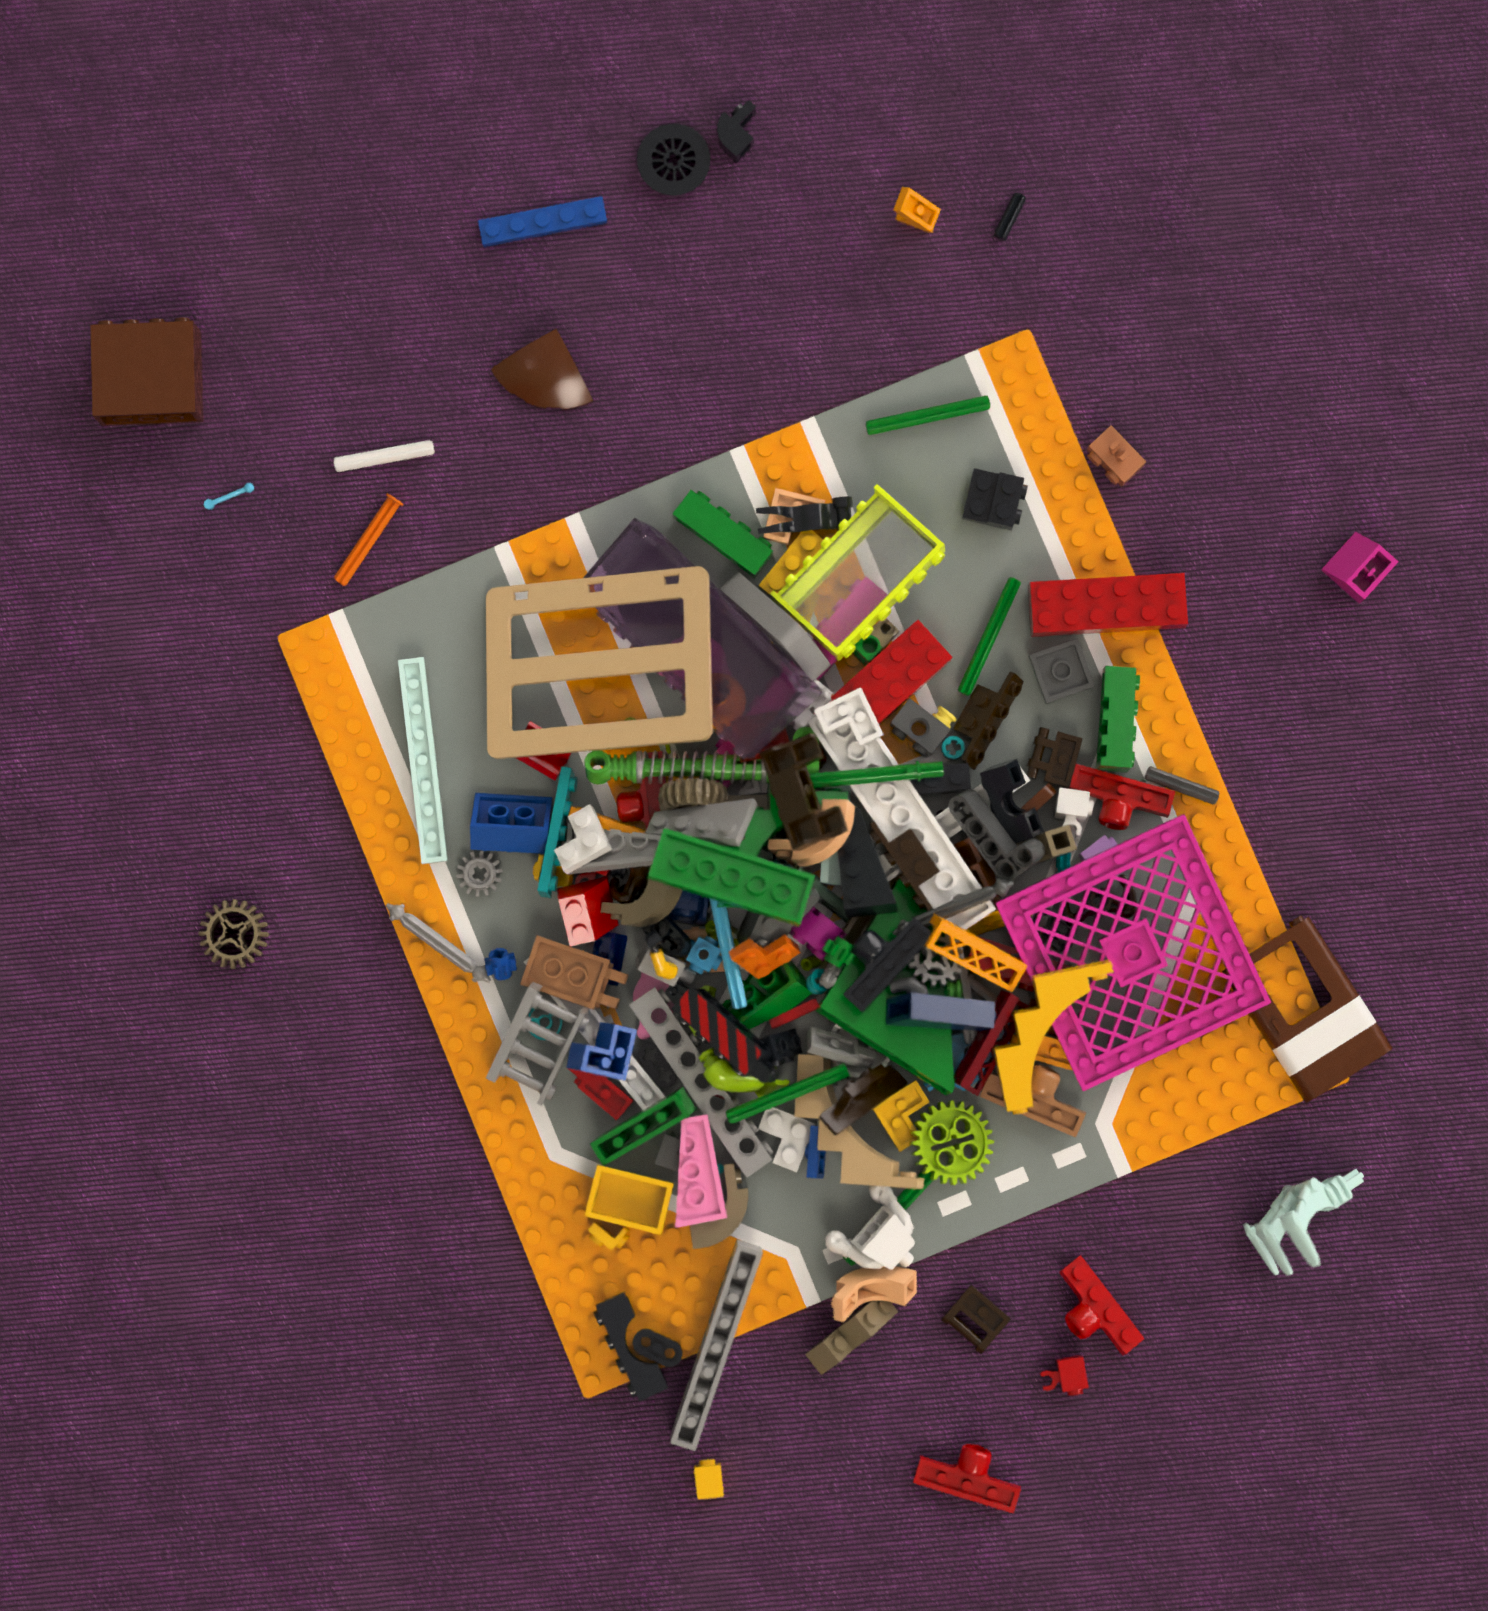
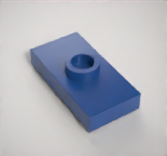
[805,1125,826,1179]

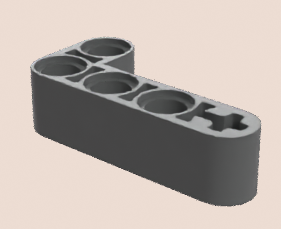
[949,789,1045,881]

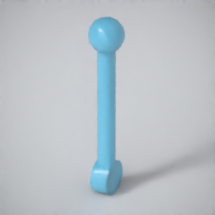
[204,483,254,510]

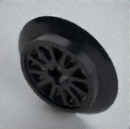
[637,124,710,196]

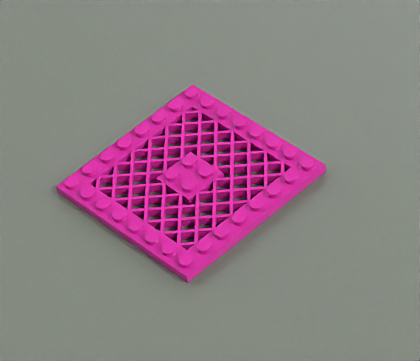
[994,814,1271,1092]

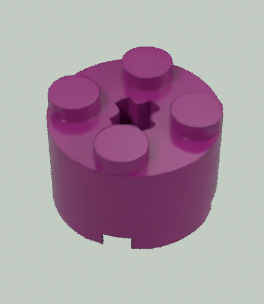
[789,906,847,961]

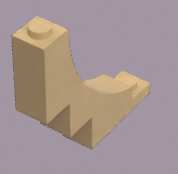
[794,1052,924,1189]

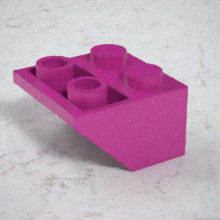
[1321,532,1399,604]

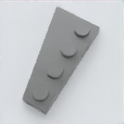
[645,798,757,846]
[567,823,661,874]

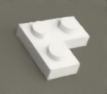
[814,688,884,746]
[554,804,612,874]
[758,1107,816,1172]

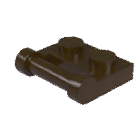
[941,1285,1011,1354]

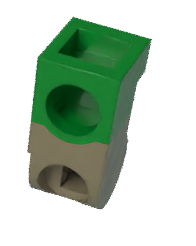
[852,618,900,666]

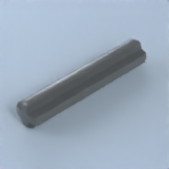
[1145,766,1220,805]

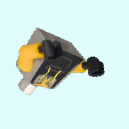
[635,926,697,986]

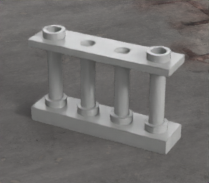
[486,982,590,1106]

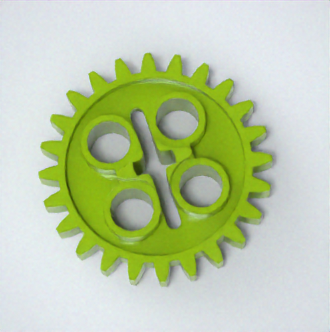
[910,1100,994,1185]

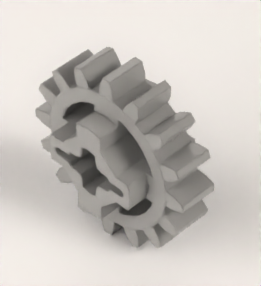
[908,931,964,988]

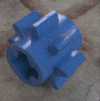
[484,948,517,980]

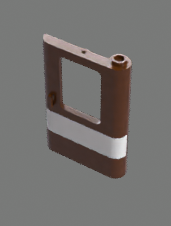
[1222,915,1393,1103]

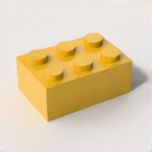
[585,1164,674,1235]

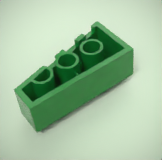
[1096,665,1140,773]

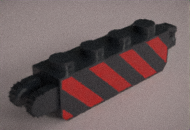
[664,981,779,1083]

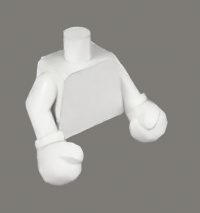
[825,1185,915,1270]

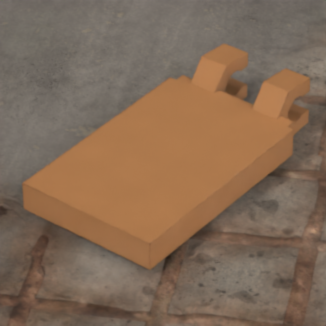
[520,935,629,1010]

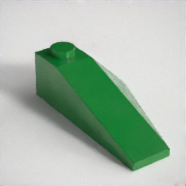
[722,961,812,1030]

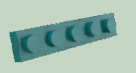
[537,766,578,898]

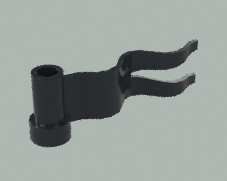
[756,496,853,534]

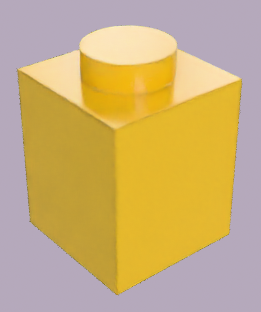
[694,1459,724,1499]

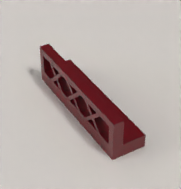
[954,990,1029,1096]

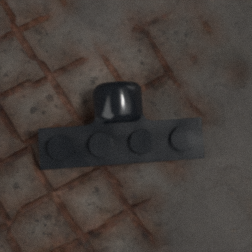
[843,917,931,1013]

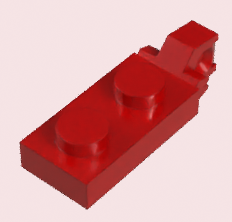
[567,1068,634,1121]

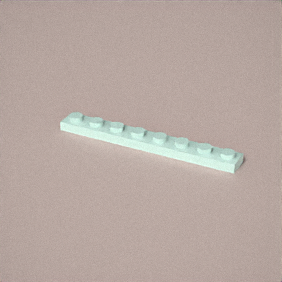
[398,657,448,864]

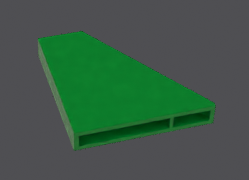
[815,879,955,1096]

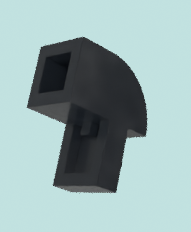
[717,100,756,163]

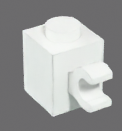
[1054,787,1094,838]

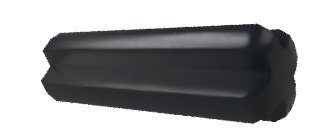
[994,192,1026,241]

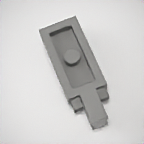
[807,1027,877,1068]

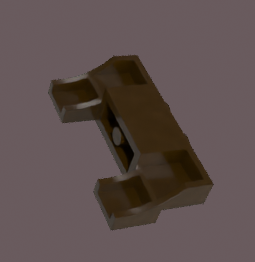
[760,733,848,851]

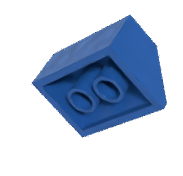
[470,793,552,854]

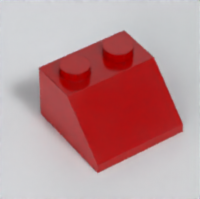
[557,877,619,947]

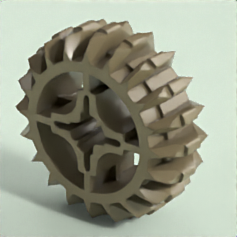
[658,778,728,811]
[199,899,269,969]

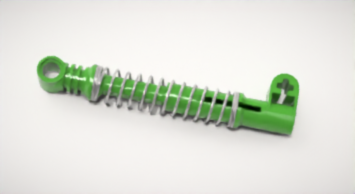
[584,727,819,785]

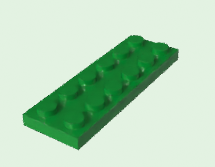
[648,828,815,927]

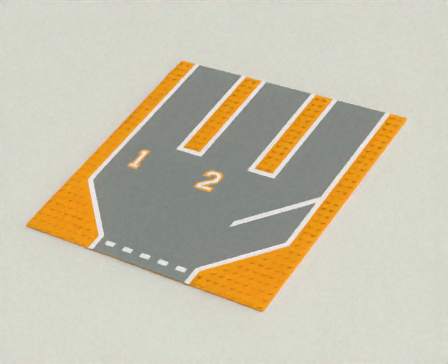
[278,330,1350,1398]

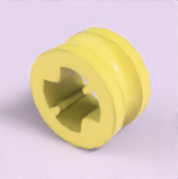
[932,706,957,728]

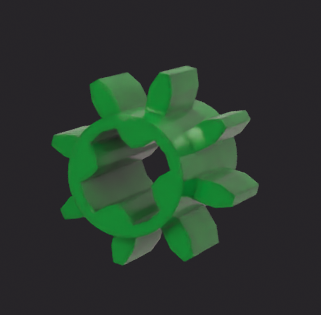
[822,936,855,968]

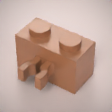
[1087,425,1146,487]

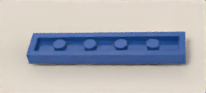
[478,196,607,247]

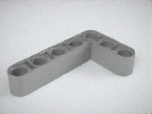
[719,571,831,683]

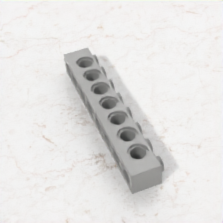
[629,987,773,1178]
[670,1239,763,1451]

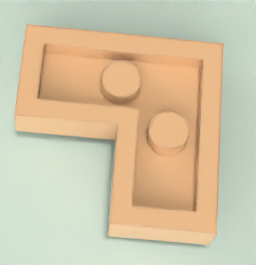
[763,488,825,545]

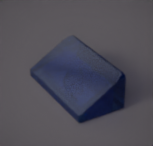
[592,932,628,986]

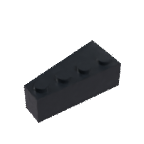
[838,807,898,918]

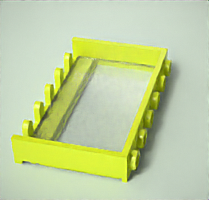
[770,484,946,661]

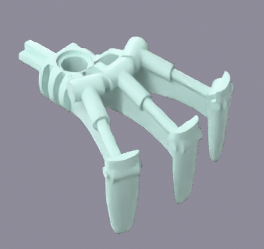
[1243,1169,1364,1276]

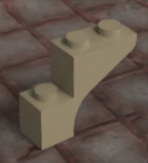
[805,1300,898,1375]

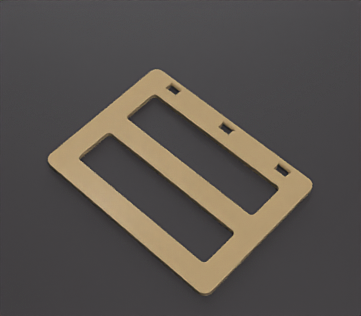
[486,566,713,759]

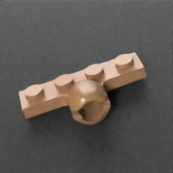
[980,1064,1086,1137]

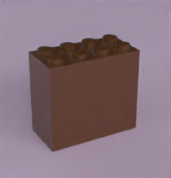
[90,317,203,426]

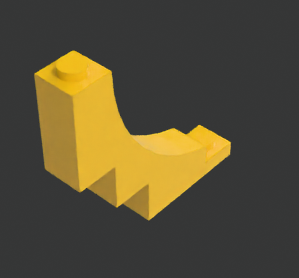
[992,960,1113,1114]

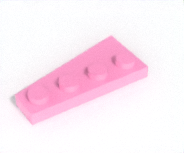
[675,1114,727,1228]

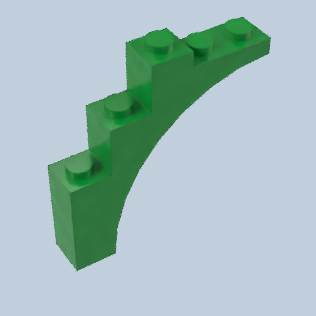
[717,782,848,908]

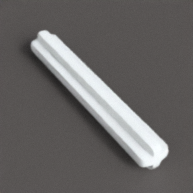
[334,440,434,472]

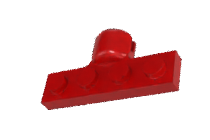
[616,751,667,829]
[1069,764,1175,830]
[1059,1255,1145,1356]
[913,1444,1021,1514]

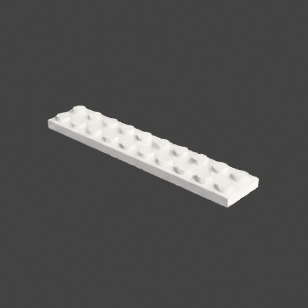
[807,716,996,930]

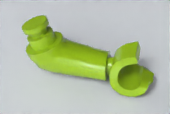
[698,1048,790,1097]

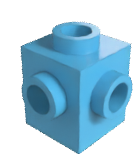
[686,936,722,975]

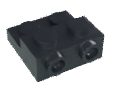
[962,468,1028,531]

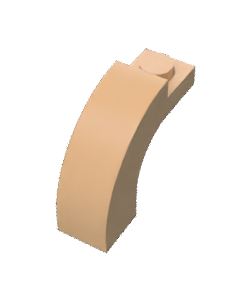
[768,799,855,866]
[832,1266,917,1322]

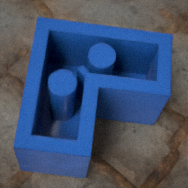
[566,1022,637,1081]

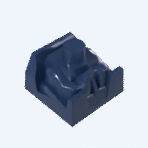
[668,890,710,927]

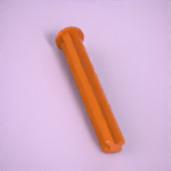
[334,493,404,586]

